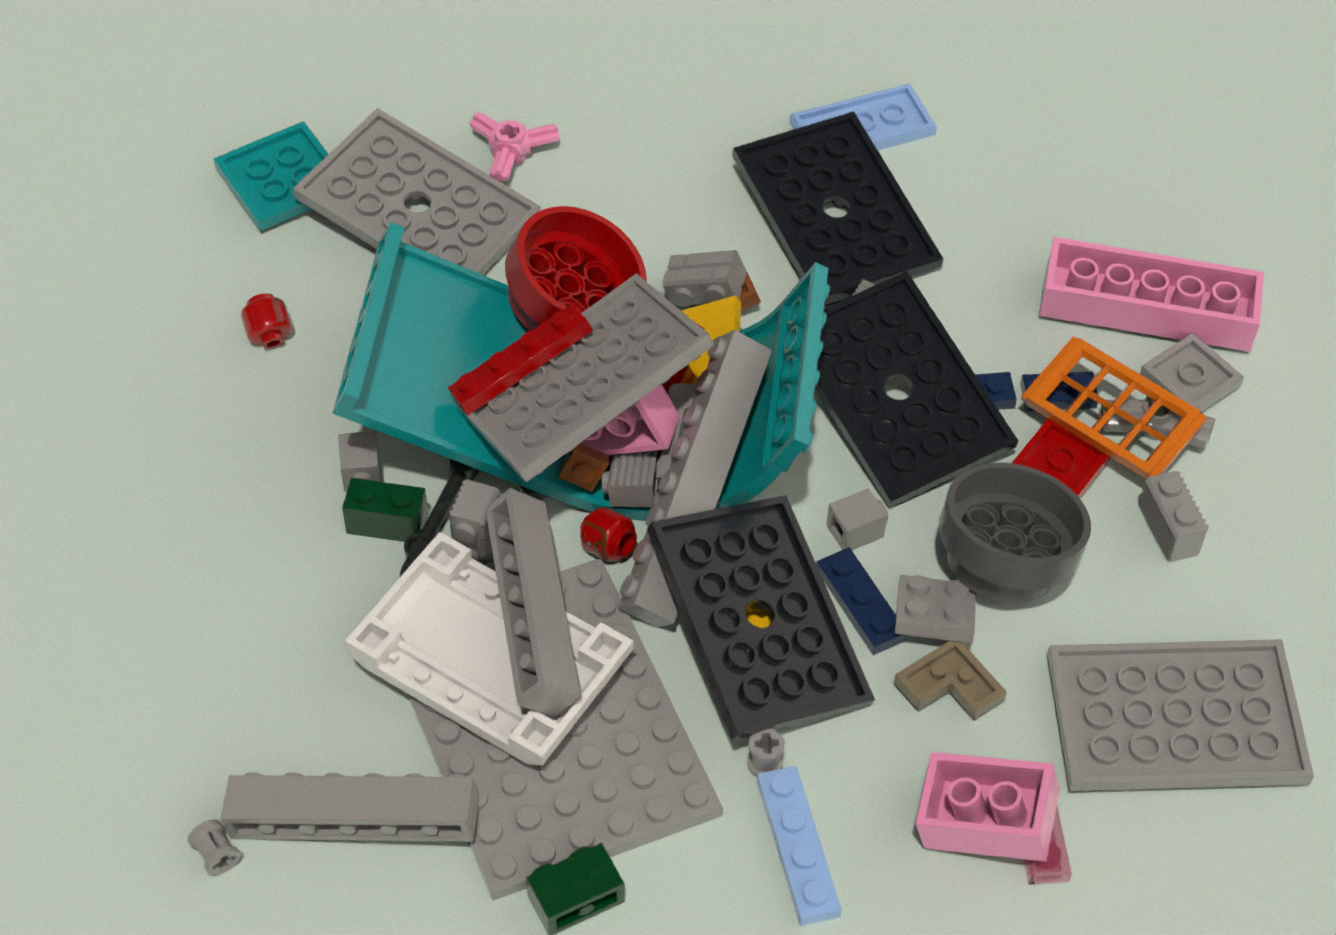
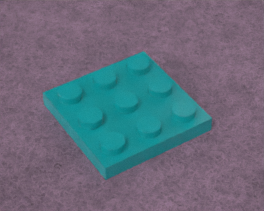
[213,121,328,231]

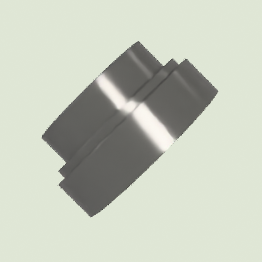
[939,462,1091,604]

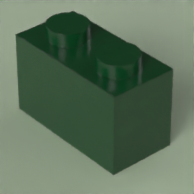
[342,478,428,542]
[526,843,625,935]

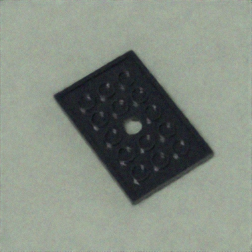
[732,111,944,305]
[815,271,1019,508]
[647,495,875,740]

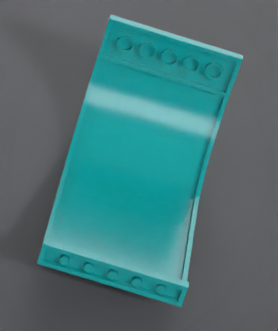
[332,222,830,521]

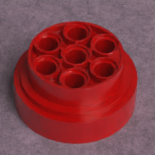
[505,206,647,330]

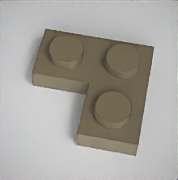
[894,641,1007,719]

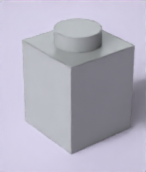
[338,431,381,492]
[826,488,888,550]

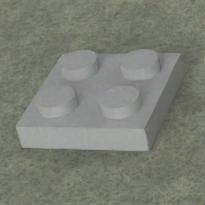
[1140,333,1244,412]
[895,575,976,643]

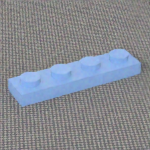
[757,766,842,926]

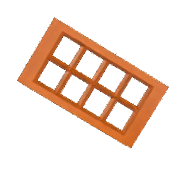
[1021,336,1207,479]

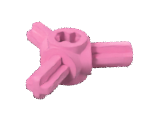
[470,112,559,183]

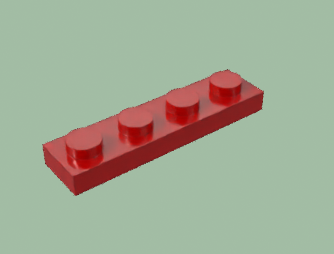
[447,304,593,415]

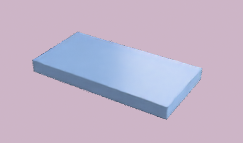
[789,83,937,150]

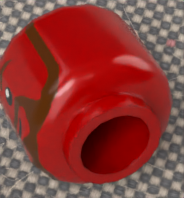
[241,293,292,349]
[580,507,637,562]

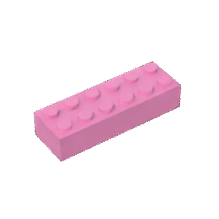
[1039,237,1264,352]

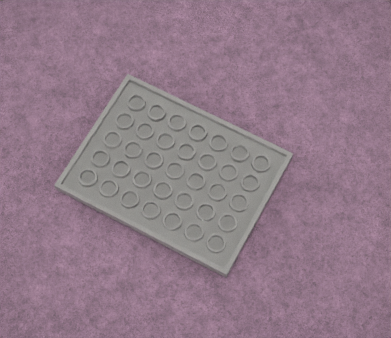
[408,558,723,901]

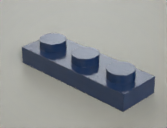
[816,547,907,655]

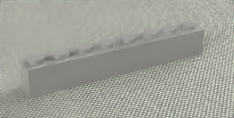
[618,330,772,627]

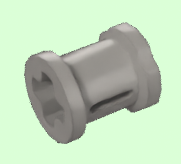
[747,728,785,777]
[187,819,241,875]

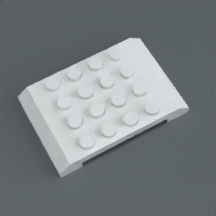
[344,532,633,765]

